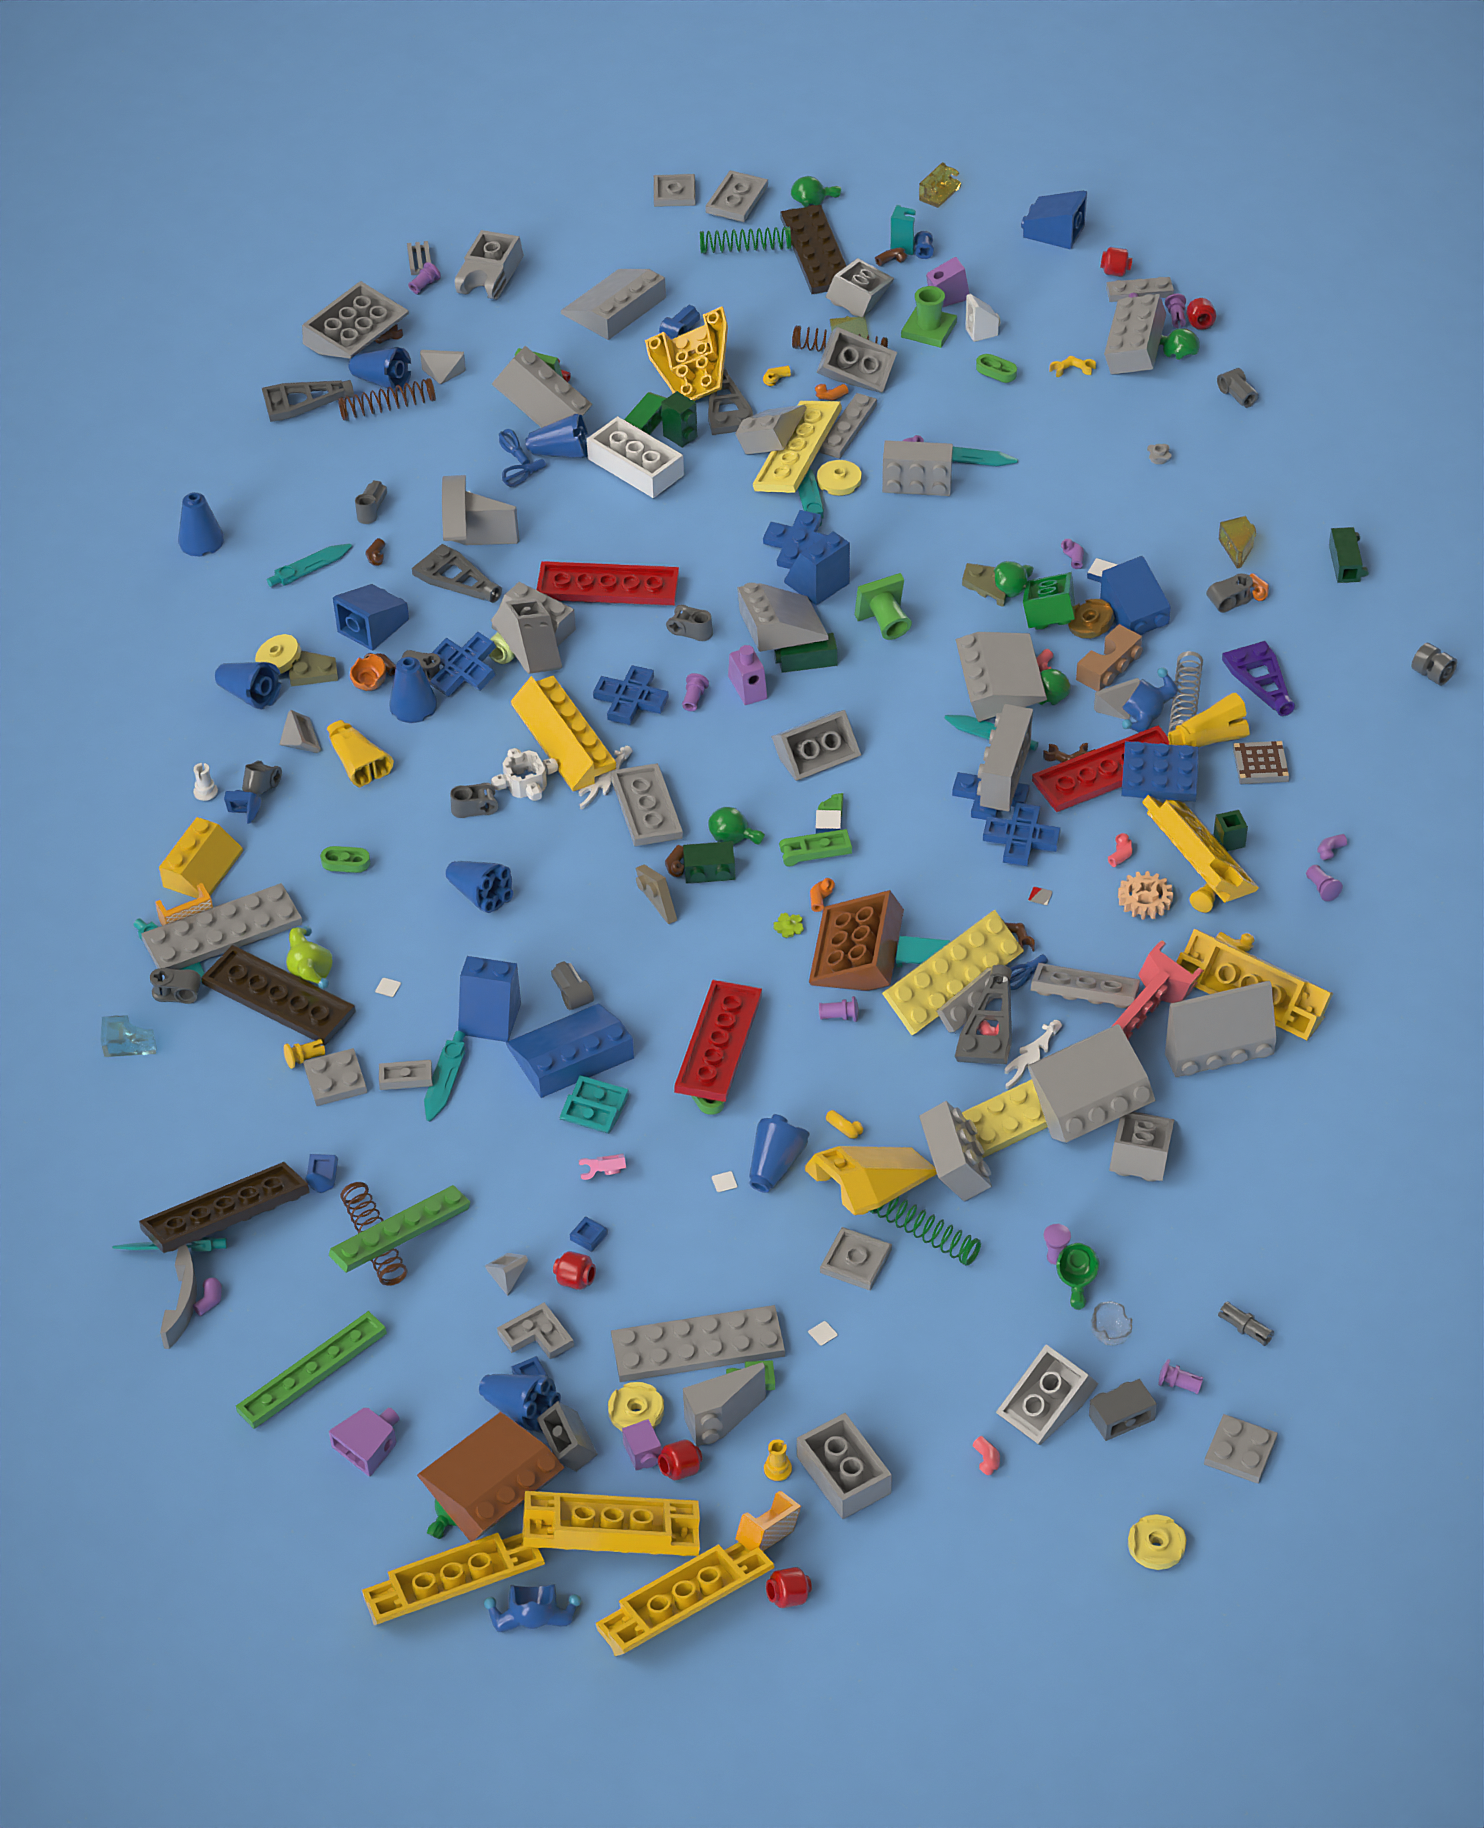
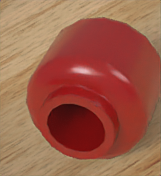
[1100,247,1133,277]
[1186,298,1216,330]
[553,1251,596,1290]
[658,1439,702,1481]
[766,1567,812,1608]

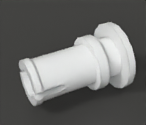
[194,763,218,801]

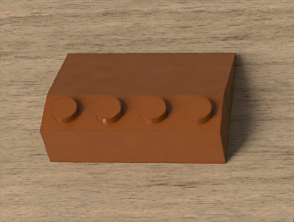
[809,890,904,991]
[417,1412,564,1542]

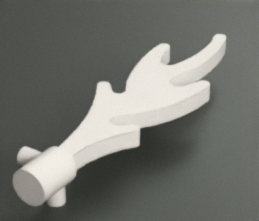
[579,746,633,809]
[1005,1020,1062,1089]

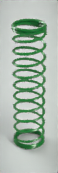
[700,226,791,254]
[870,1196,981,1266]

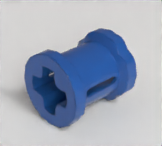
[914,231,934,259]

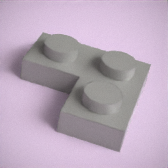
[497,1302,574,1359]

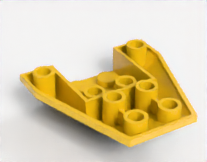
[645,306,728,401]
[805,1146,937,1215]

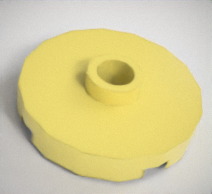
[817,460,862,496]
[255,634,301,674]
[608,1382,664,1431]
[1128,1514,1187,1570]

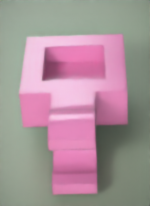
[579,1154,626,1180]

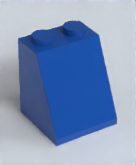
[1021,190,1087,249]
[784,531,850,606]
[1100,556,1171,635]
[333,584,409,651]
[458,956,521,1042]

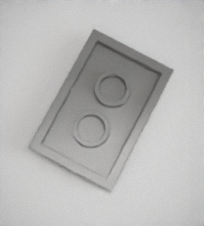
[706,170,768,222]

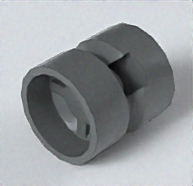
[1411,642,1457,686]

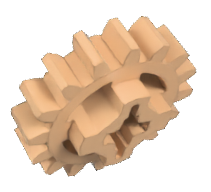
[1118,871,1173,920]

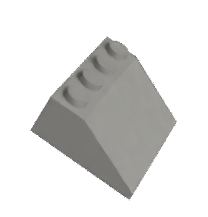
[561,269,666,340]
[302,281,409,359]
[737,583,828,652]
[956,632,1047,722]
[1165,981,1276,1077]
[1027,1024,1156,1143]

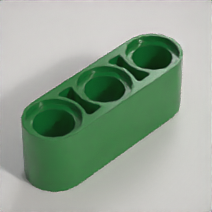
[624,392,666,435]

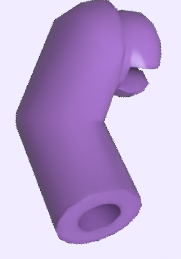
[1061,539,1084,569]

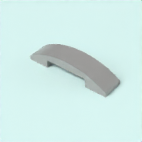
[442,475,467,541]
[160,1244,197,1349]

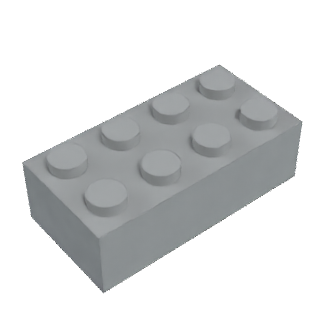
[1104,294,1166,375]
[977,704,1033,811]

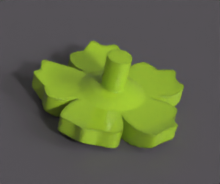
[773,912,804,938]

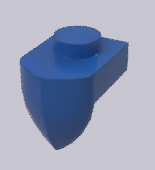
[224,790,261,824]
[305,1154,338,1193]

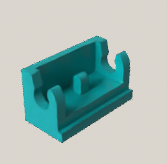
[890,205,916,255]
[896,936,950,968]

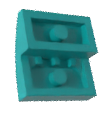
[559,1075,630,1134]

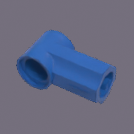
[659,305,700,340]

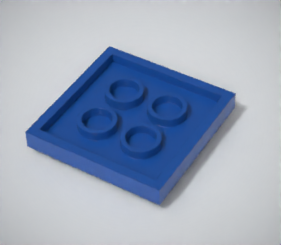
[1121,741,1199,802]

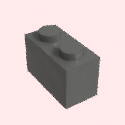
[1089,1379,1157,1441]
[537,1401,598,1472]

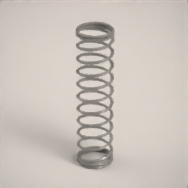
[1169,651,1203,732]

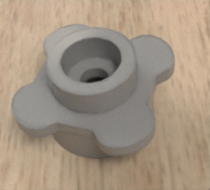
[1147,444,1171,464]

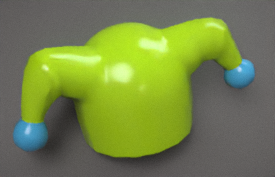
[286,926,333,989]

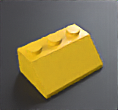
[159,817,243,898]

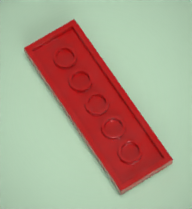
[536,561,679,606]
[1032,725,1170,812]
[674,980,762,1102]

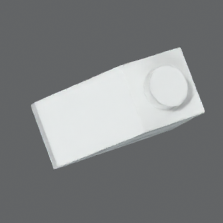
[966,294,1001,342]

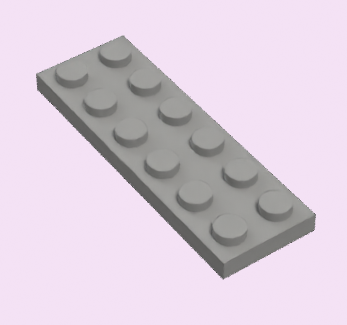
[141,883,302,970]
[611,1305,785,1382]

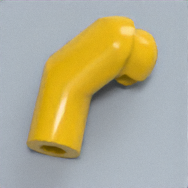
[763,365,791,386]
[1216,932,1255,951]
[826,1110,864,1139]

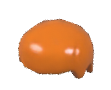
[350,654,386,691]

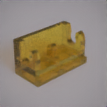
[919,162,961,208]

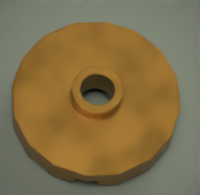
[1068,599,1115,638]

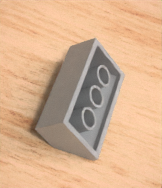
[492,346,592,428]

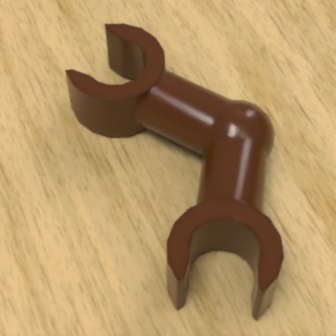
[374,324,403,344]
[1043,743,1095,762]
[1002,919,1035,954]

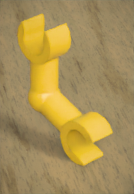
[1049,355,1096,377]

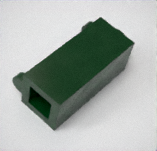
[1329,527,1369,583]
[774,633,837,673]

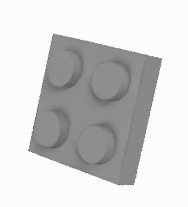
[303,1048,367,1106]
[1204,1414,1278,1484]

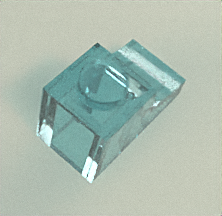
[100,1015,157,1057]

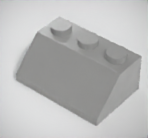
[492,582,576,647]
[771,710,861,781]

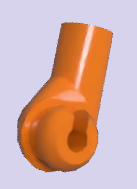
[815,384,849,401]
[1249,573,1269,601]
[810,878,835,912]

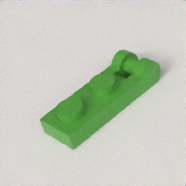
[779,829,852,866]

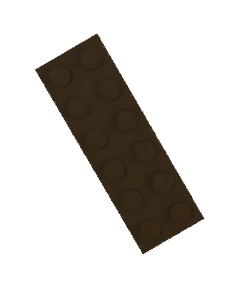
[780,205,846,295]
[201,945,356,1046]
[139,1162,310,1253]

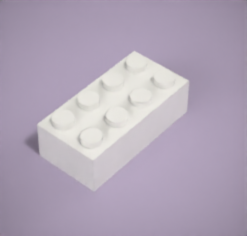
[587,416,684,498]

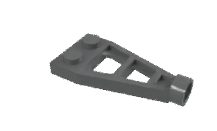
[708,364,753,435]
[262,380,354,422]
[412,544,502,603]
[955,965,1012,1064]

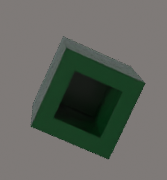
[1213,810,1248,851]

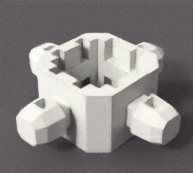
[491,748,558,801]

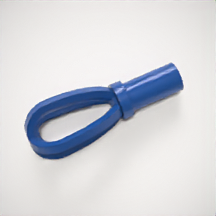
[499,429,530,465]
[502,459,546,487]
[1010,954,1048,990]

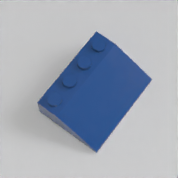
[506,1003,634,1098]

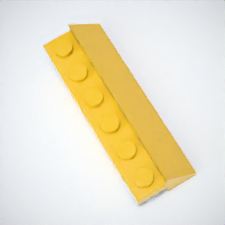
[511,675,616,791]
[1142,795,1259,903]
[1176,929,1333,1040]
[522,1491,700,1556]
[362,1532,545,1625]
[596,1542,775,1656]

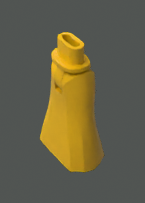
[1168,693,1250,747]
[327,720,394,787]

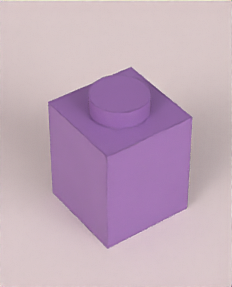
[622,1419,661,1471]

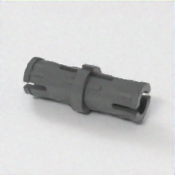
[1218,1301,1274,1346]

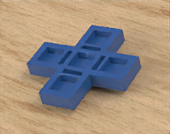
[763,510,827,569]
[430,632,496,697]
[593,665,669,725]
[952,772,1030,820]
[983,803,1061,866]

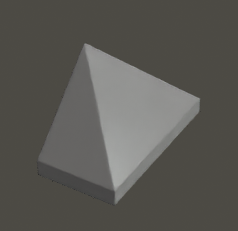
[420,350,466,384]
[1094,678,1140,719]
[279,710,320,753]
[485,1253,528,1296]

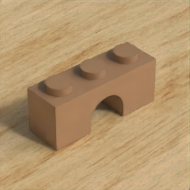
[1076,624,1143,691]

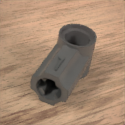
[1217,368,1258,408]
[355,480,387,524]
[551,961,594,1011]

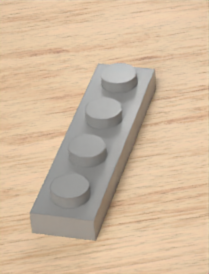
[820,393,877,459]

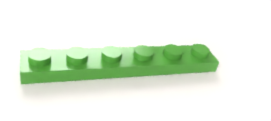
[328,1185,470,1273]
[236,1311,387,1429]

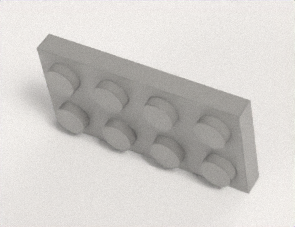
[610,763,683,846]
[1031,963,1140,1008]

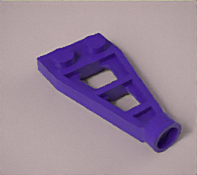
[1222,641,1295,716]

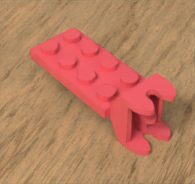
[1111,940,1204,1040]

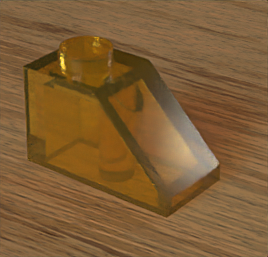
[1218,516,1256,569]

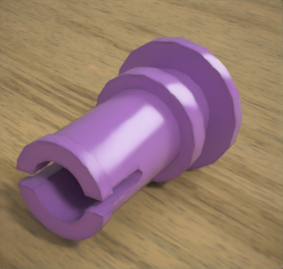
[408,262,441,294]
[1165,293,1186,328]
[682,673,709,711]
[1306,865,1343,901]
[819,996,859,1022]
[1043,1224,1071,1265]
[1158,1359,1204,1394]

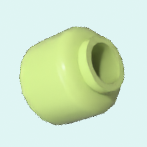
[489,632,515,664]

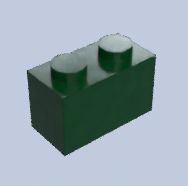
[661,391,698,448]
[683,841,736,884]

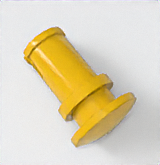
[1190,882,1216,913]
[283,1039,325,1069]
[764,1439,792,1481]

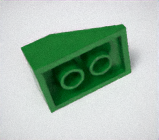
[1023,572,1076,630]

